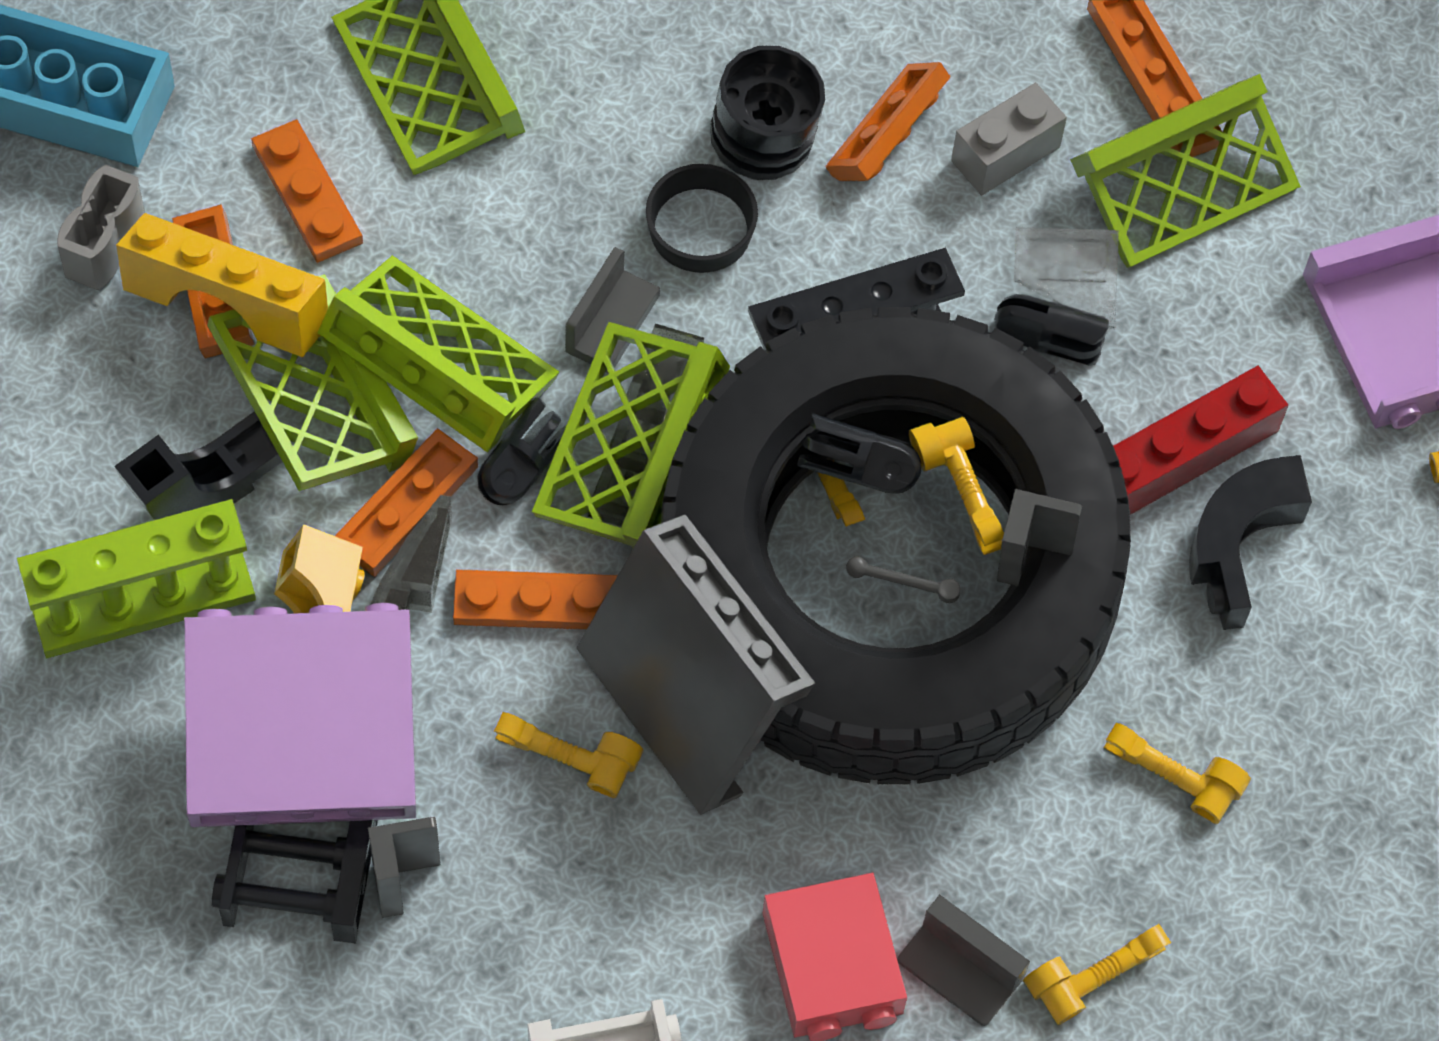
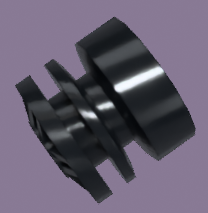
[710,46,826,180]

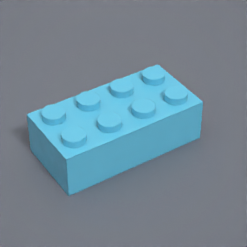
[0,5,175,167]

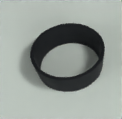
[646,164,758,273]

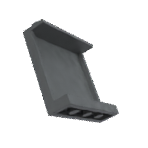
[576,515,815,815]

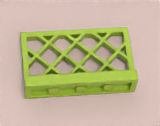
[331,0,526,175]
[1070,74,1301,268]
[318,255,559,453]
[207,274,418,491]
[531,322,730,548]

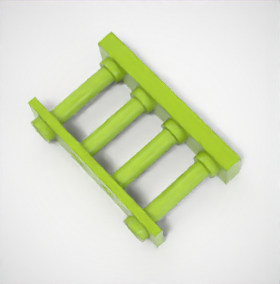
[17,499,256,659]

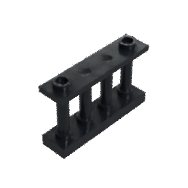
[748,247,965,350]
[212,820,378,944]

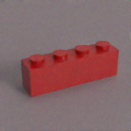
[1113,365,1289,515]

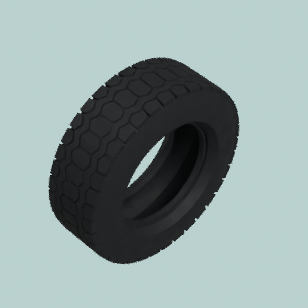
[661,307,1131,784]

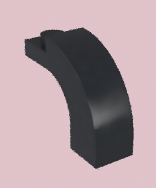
[114,411,282,520]
[1189,455,1312,630]

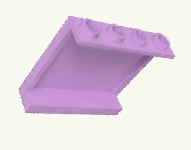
[1303,215,1439,429]
[184,603,416,827]

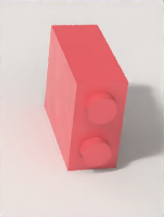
[762,872,907,1041]

